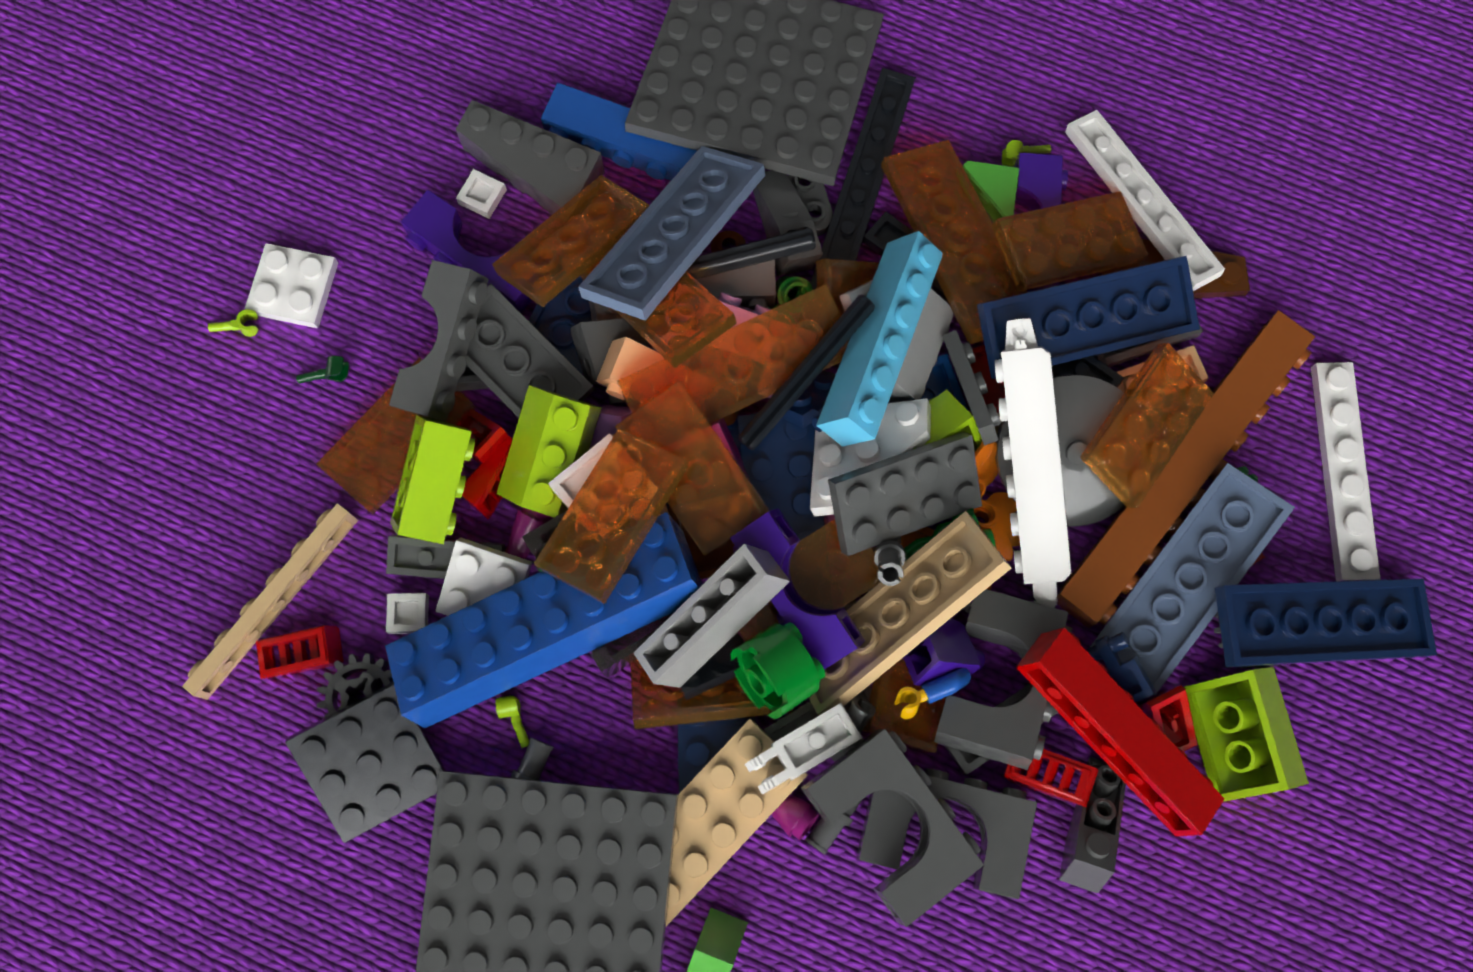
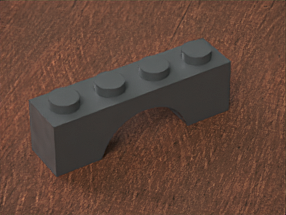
[389,260,489,422]

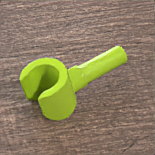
[1002,140,1051,167]
[208,309,259,337]
[495,696,530,748]

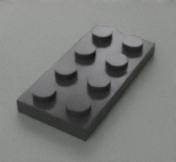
[465,284,595,418]
[828,431,982,556]

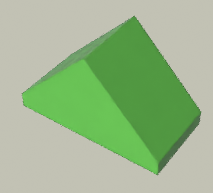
[958,161,1019,233]
[687,907,748,972]

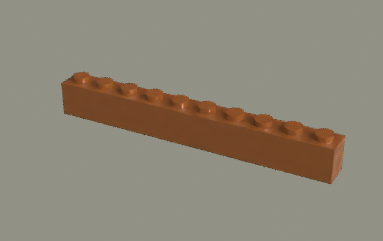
[1056,310,1316,629]

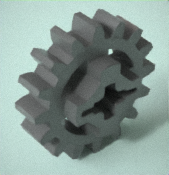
[317,653,393,718]

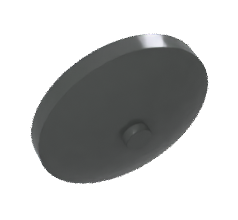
[995,375,1150,526]

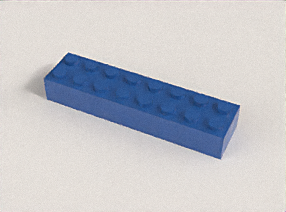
[385,512,703,729]

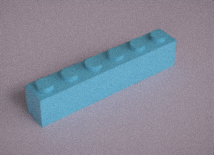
[816,231,943,447]

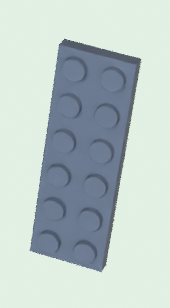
[579,146,765,321]
[1089,463,1295,696]

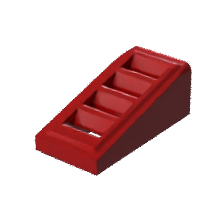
[462,435,513,520]
[256,625,344,679]
[1004,749,1098,808]

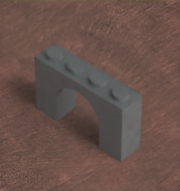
[934,589,1072,770]
[801,729,984,927]
[856,768,1037,900]

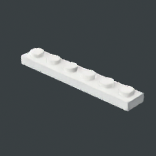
[1065,110,1225,291]
[1311,362,1381,582]

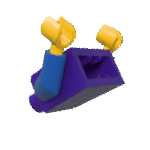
[894,618,985,719]

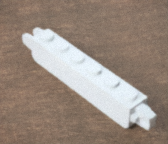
[995,318,1071,608]

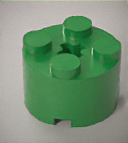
[731,622,825,719]

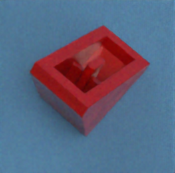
[456,408,508,465]
[1138,685,1198,751]

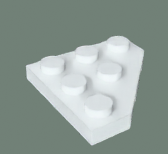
[810,398,931,517]

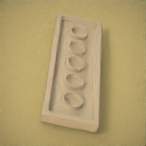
[809,511,1011,715]
[666,719,809,926]

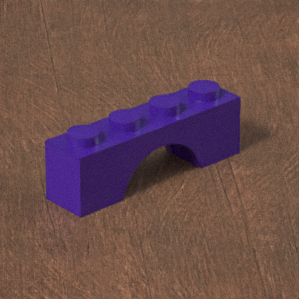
[1008,152,1068,297]
[401,190,547,314]
[730,508,865,669]

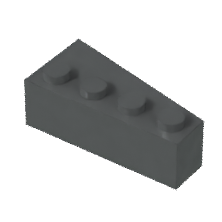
[456,100,605,231]

